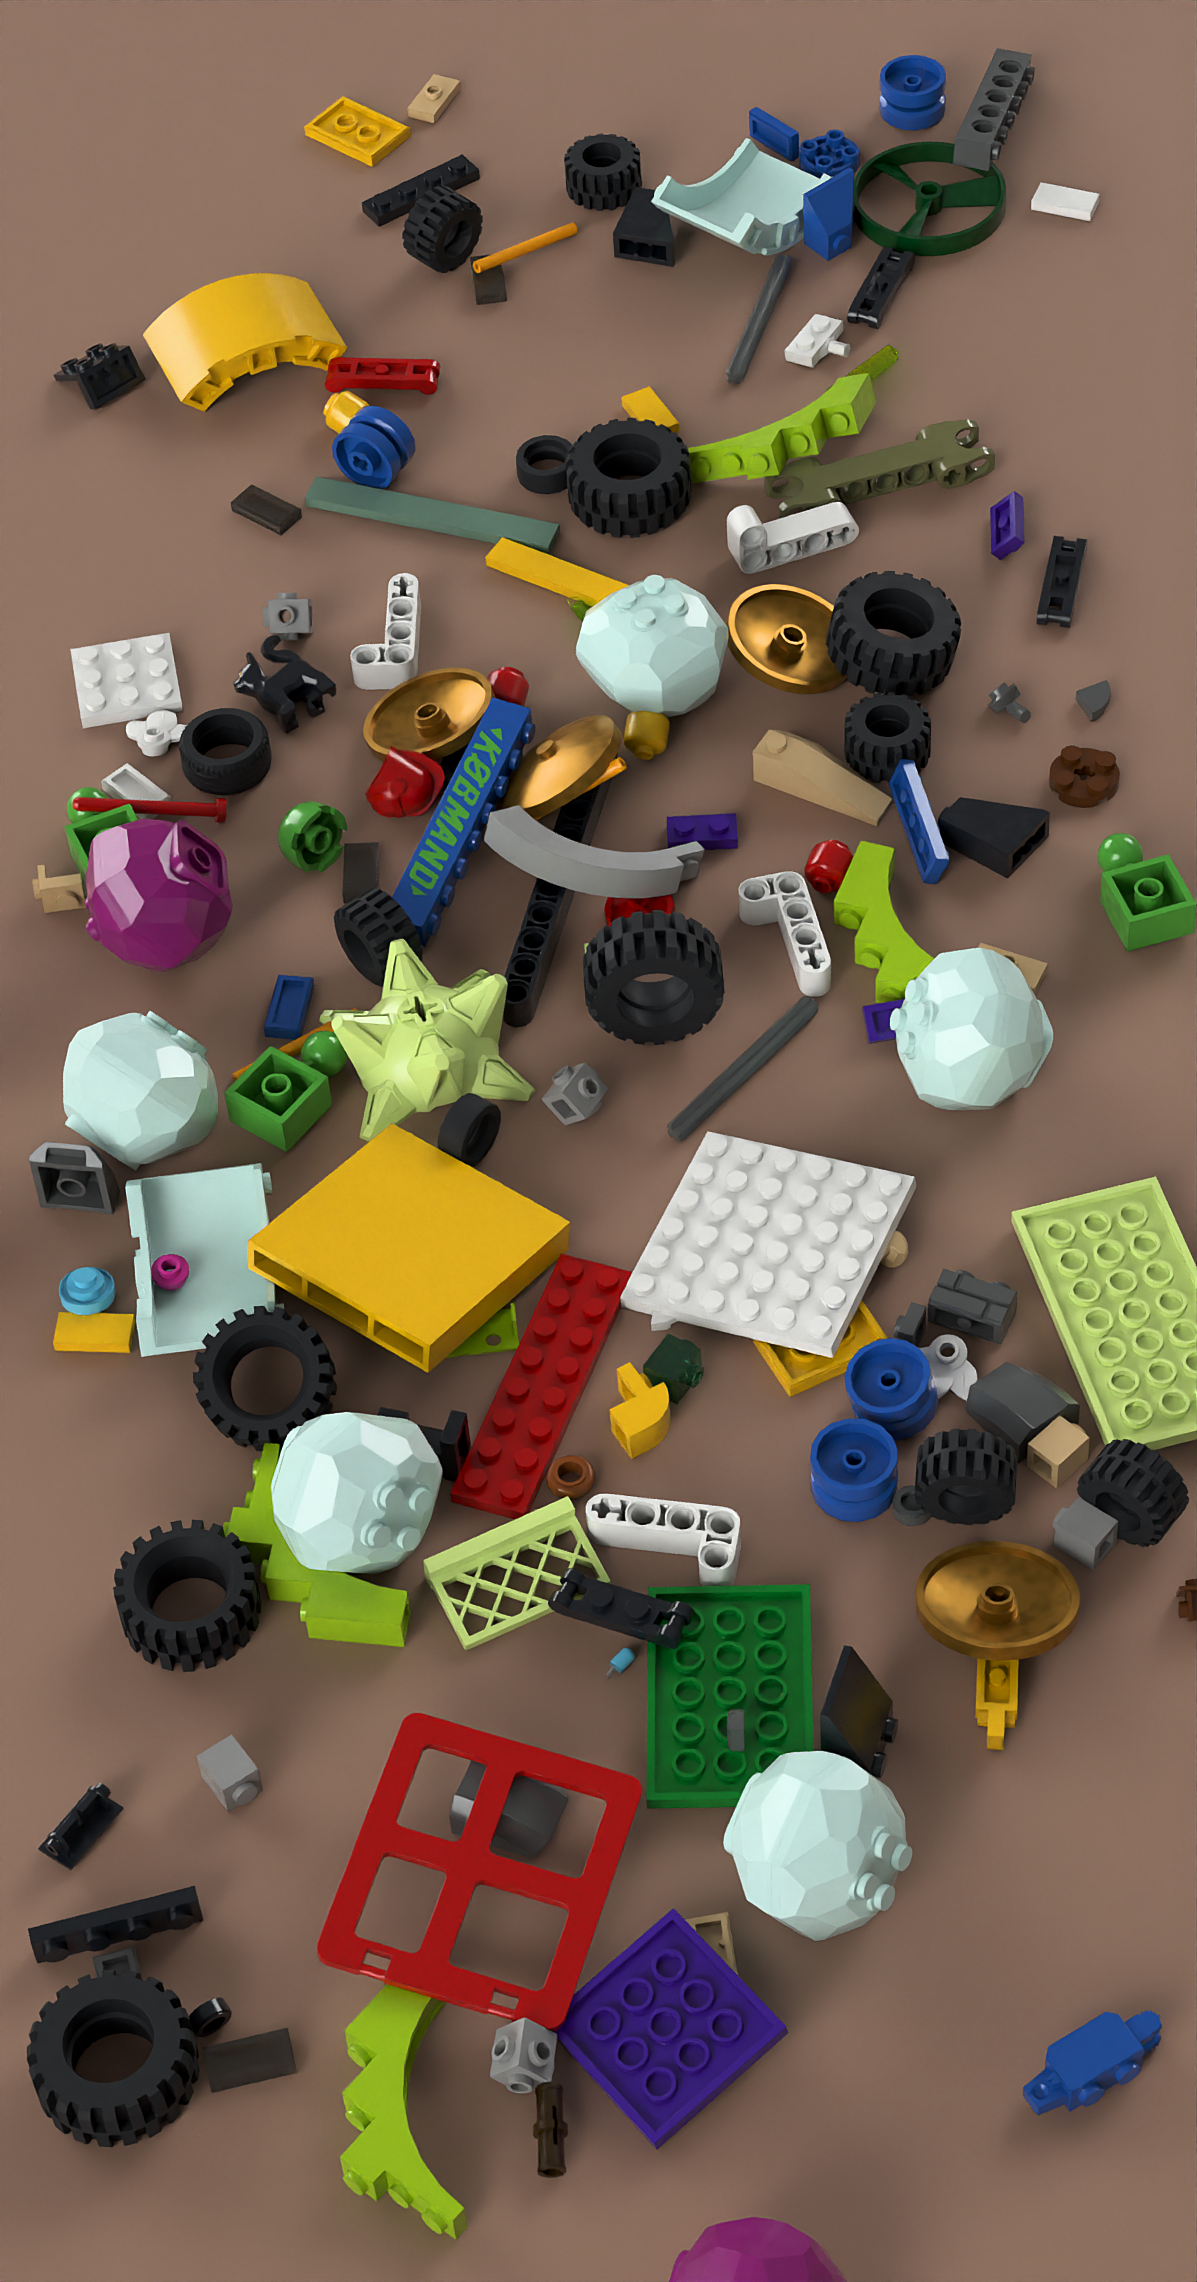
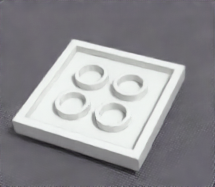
[70,633,183,728]

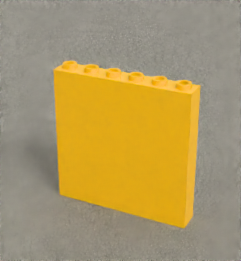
[248,1123,570,1373]

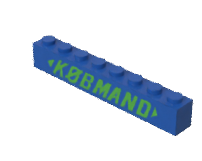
[392,697,536,947]

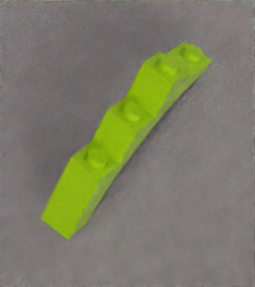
[688,373,877,483]
[834,840,934,1003]
[223,1443,411,1647]
[340,1984,468,2240]

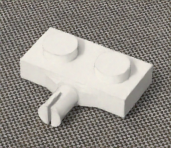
[784,314,851,368]

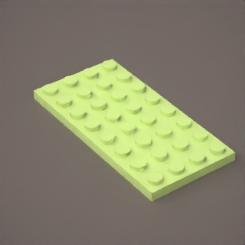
[1011,1176,1197,1450]

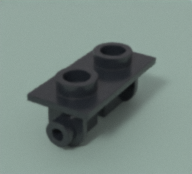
[38,1783,124,1870]

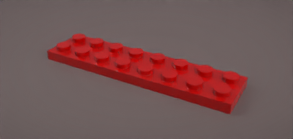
[450,1253,632,1520]

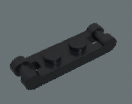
[847,246,915,329]
[1036,535,1087,628]
[548,1568,695,1649]

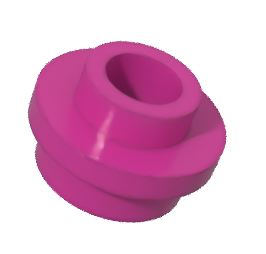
[151,1254,189,1291]

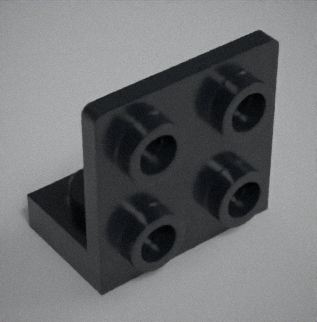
[53,343,146,409]

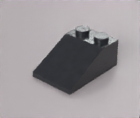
[820,1645,898,1779]

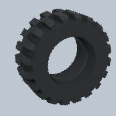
[566,418,692,538]
[826,571,962,697]
[583,910,725,1045]
[27,1970,200,2147]

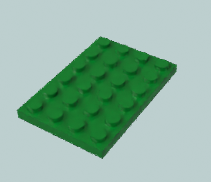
[646,1584,814,1809]

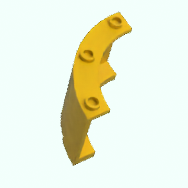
[143,273,347,412]

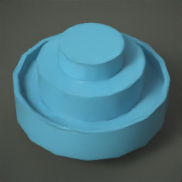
[58,1267,116,1315]

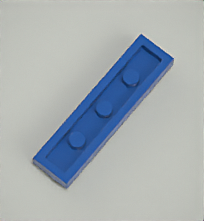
[888,759,949,884]

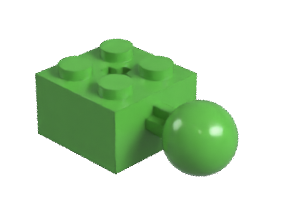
[64,787,138,887]
[1098,833,1197,952]
[224,1031,348,1152]

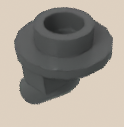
[988,682,1031,723]

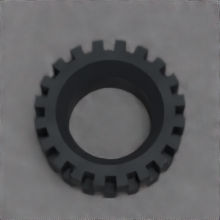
[193,1306,337,1451]
[113,1520,262,1672]

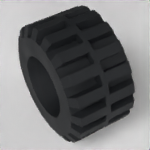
[564,133,642,211]
[402,186,483,273]
[844,692,931,784]
[334,888,423,987]
[914,1429,1017,1525]
[1077,1439,1189,1547]

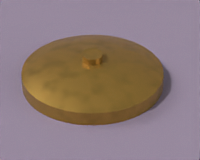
[725,584,848,694]
[363,668,496,762]
[499,715,622,819]
[915,1541,1080,1661]

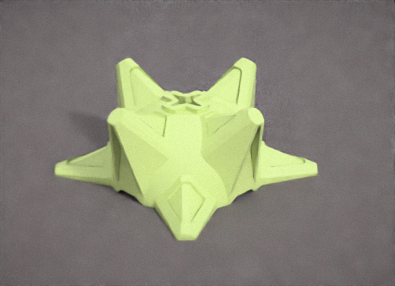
[319,939,536,1142]

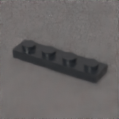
[362,154,480,227]
[28,1886,204,1964]

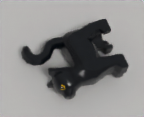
[233,635,336,734]

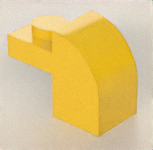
[610,1362,671,1459]

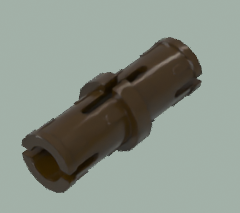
[533,2083,568,2178]

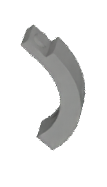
[484,805,704,898]

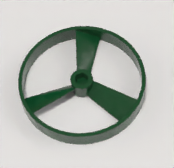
[854,142,1006,256]

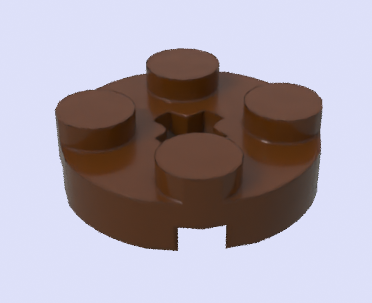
[1049,745,1120,808]

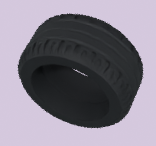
[179,708,272,795]

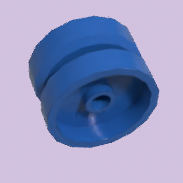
[880,55,946,130]
[332,406,416,489]
[844,1338,939,1440]
[810,1418,898,1522]

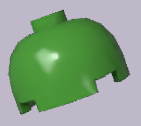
[278,801,347,873]

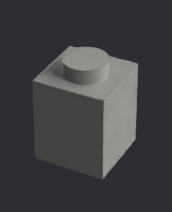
[1052,1497,1118,1570]
[197,1734,263,1812]

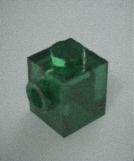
[643,1333,704,1404]

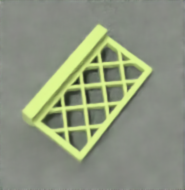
[423,1496,611,1651]

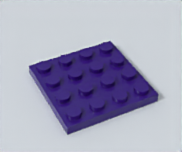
[554,1908,789,2150]

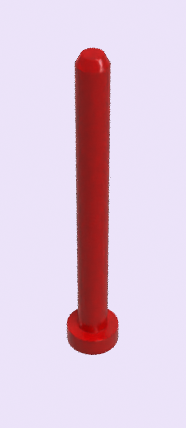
[72,797,227,823]

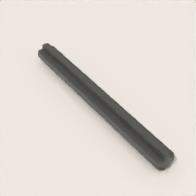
[726,254,791,384]
[667,996,818,1141]

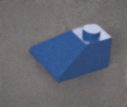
[803,167,854,261]

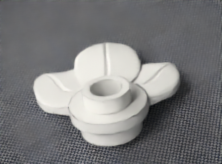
[126,710,187,756]
[920,1334,977,1401]

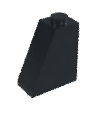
[613,187,675,267]
[938,797,1050,879]

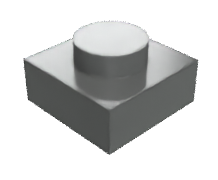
[893,1302,926,1347]

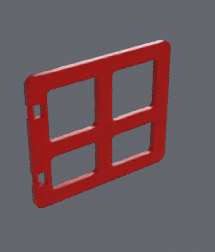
[317,1713,642,2032]

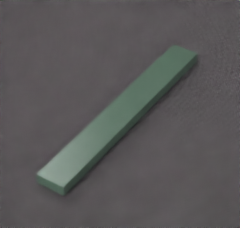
[305,476,560,554]

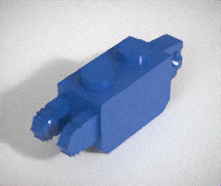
[1023,2010,1162,2115]

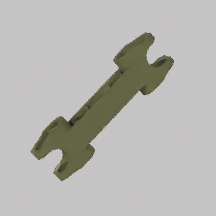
[764,419,995,519]

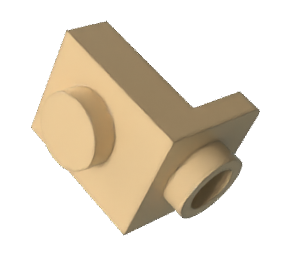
[32,865,86,913]

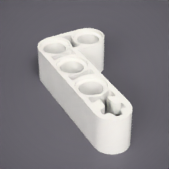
[727,502,859,574]
[350,573,421,690]
[738,871,831,997]
[586,1494,741,1586]

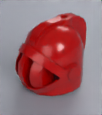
[364,746,445,819]

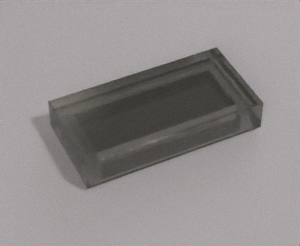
[470,254,507,305]
[231,484,302,536]
[342,842,380,903]
[203,2028,297,2093]

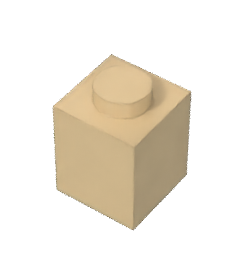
[1027,1415,1090,1489]

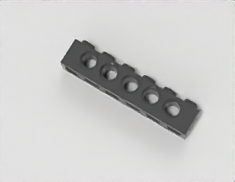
[953,48,1035,171]

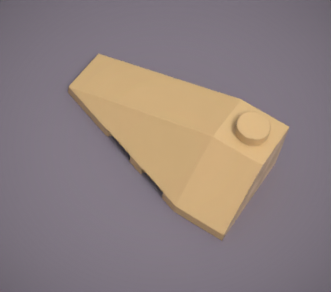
[753,729,893,826]

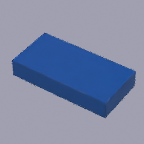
[749,107,799,162]
[264,975,315,1040]

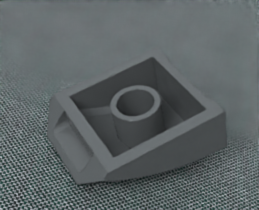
[29,1142,120,1214]
[965,1362,1080,1464]
[449,1761,568,1858]

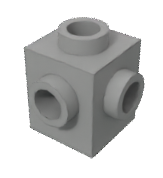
[263,593,313,640]
[541,1062,609,1126]
[490,2017,557,2094]

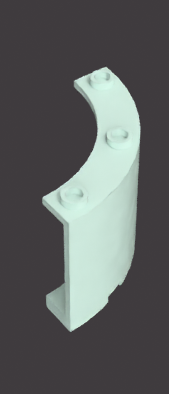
[651,138,832,256]
[125,1163,285,1357]

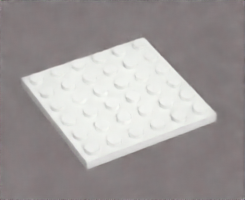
[620,1131,917,1358]

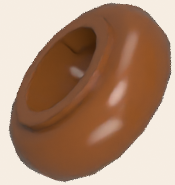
[546,1455,595,1500]

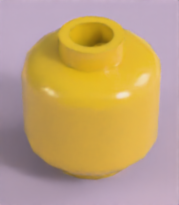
[323,391,370,433]
[623,711,670,760]

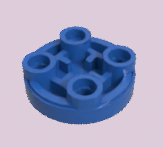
[799,130,860,179]

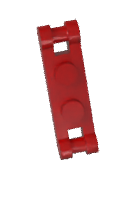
[325,357,441,395]

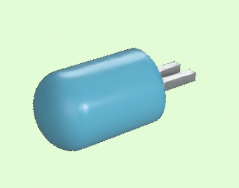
[606,1648,635,1678]

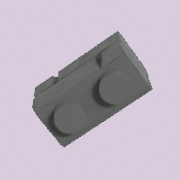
[928,1269,1017,1344]

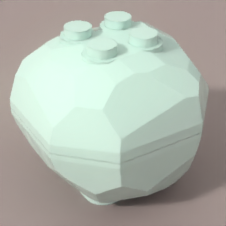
[576,575,729,718]
[890,948,1053,1110]
[63,1011,218,1171]
[271,1412,443,1574]
[723,1751,912,1941]

